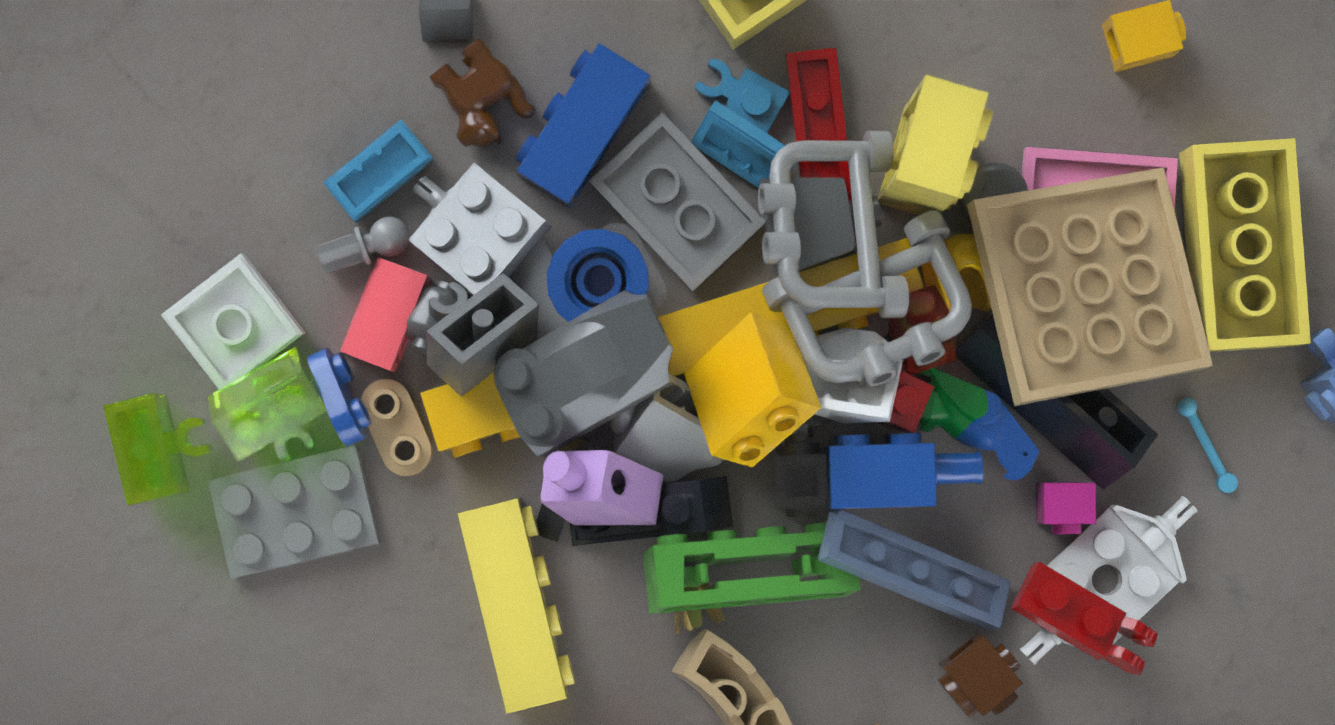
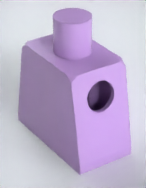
[540,450,663,525]

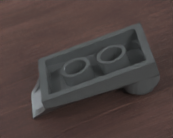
[494,290,674,457]

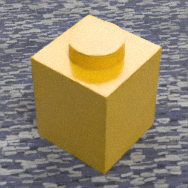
[1102,0,1186,72]

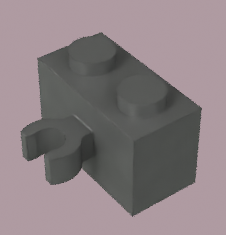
[426,273,539,397]

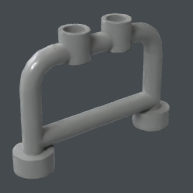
[758,131,909,318]
[762,210,972,386]

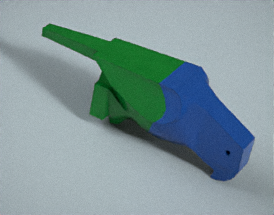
[902,358,1040,481]

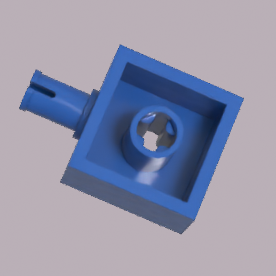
[823,433,983,509]

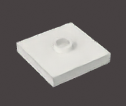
[161,253,306,395]

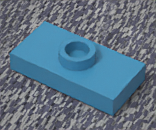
[691,101,797,188]
[323,119,434,223]

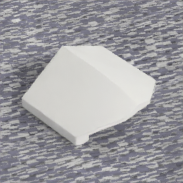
[800,328,903,424]

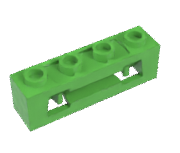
[642,522,861,614]

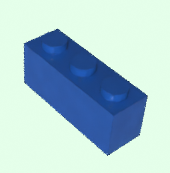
[515,43,651,209]

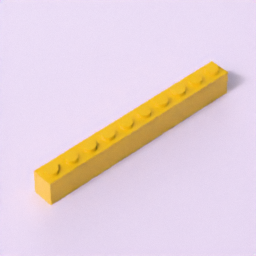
[420,238,927,458]

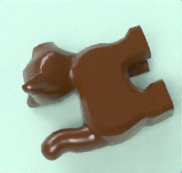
[430,38,536,148]

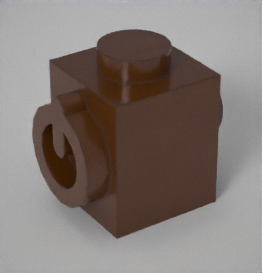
[938,632,1023,718]

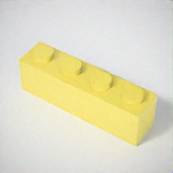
[458,498,575,714]

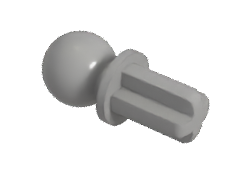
[317,217,410,273]

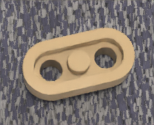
[361,379,433,476]

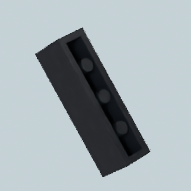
[952,310,1159,490]

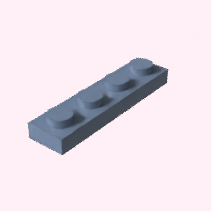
[818,509,1011,631]

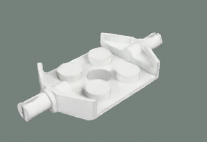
[1020,496,1198,665]

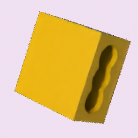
[684,312,821,467]

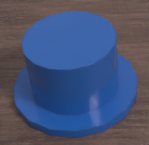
[546,229,649,322]

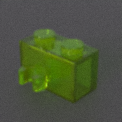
[208,347,327,462]
[103,393,212,506]

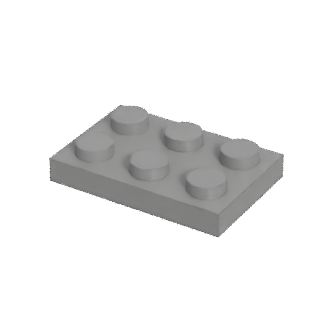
[589,112,765,293]
[208,445,381,579]

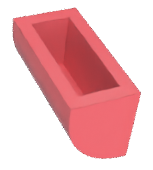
[340,257,433,373]

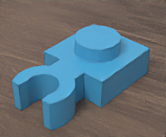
[695,59,790,134]

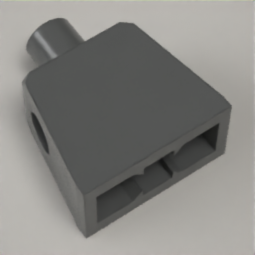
[759,178,882,278]

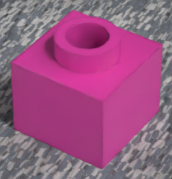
[1036,482,1096,534]

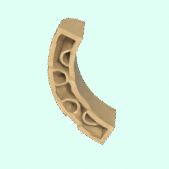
[671,629,792,725]

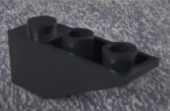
[569,476,733,546]

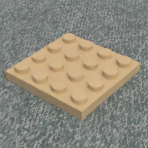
[967,167,1213,406]

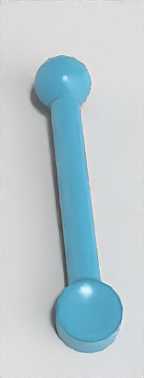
[1177,397,1238,493]

